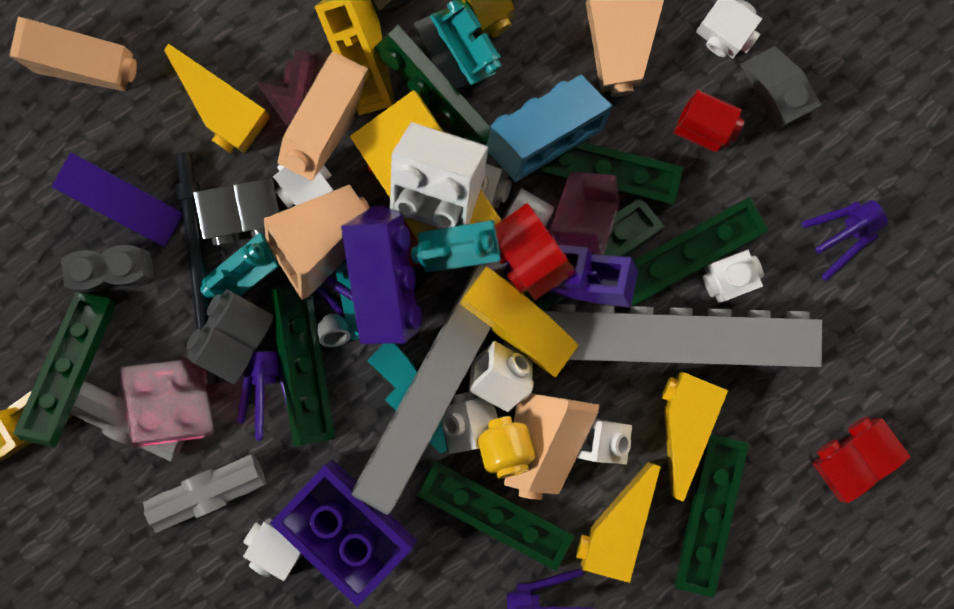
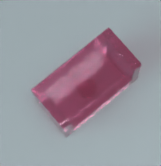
[550,172,620,255]

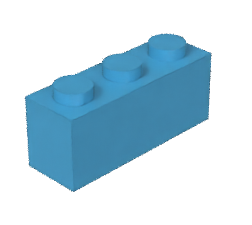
[486,74,612,182]

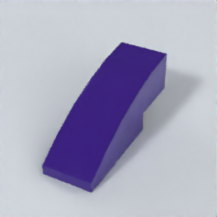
[51,152,183,247]
[503,245,638,308]

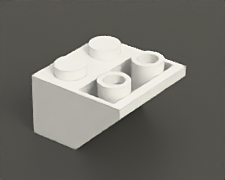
[390,122,488,229]

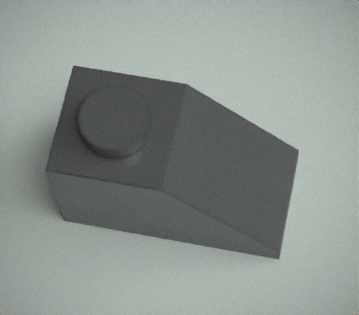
[740,46,822,131]

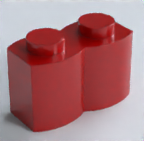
[673,89,745,153]
[495,203,576,300]
[812,416,911,503]

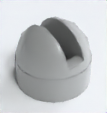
[317,314,350,347]

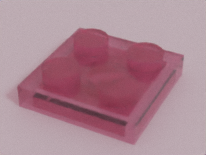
[120,359,214,448]

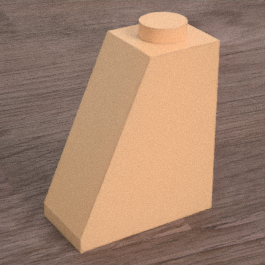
[586,0,664,97]
[9,17,137,91]
[277,51,368,181]
[264,184,370,299]
[504,393,599,500]

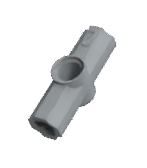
[70,381,188,462]
[143,453,266,533]

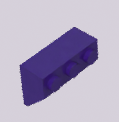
[341,205,422,344]
[270,459,417,607]

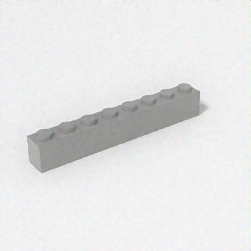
[504,304,822,367]

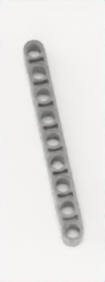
[351,188,554,515]

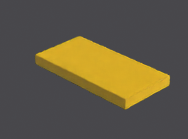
[350,90,502,241]

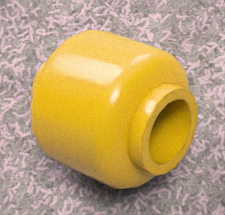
[478,416,535,479]

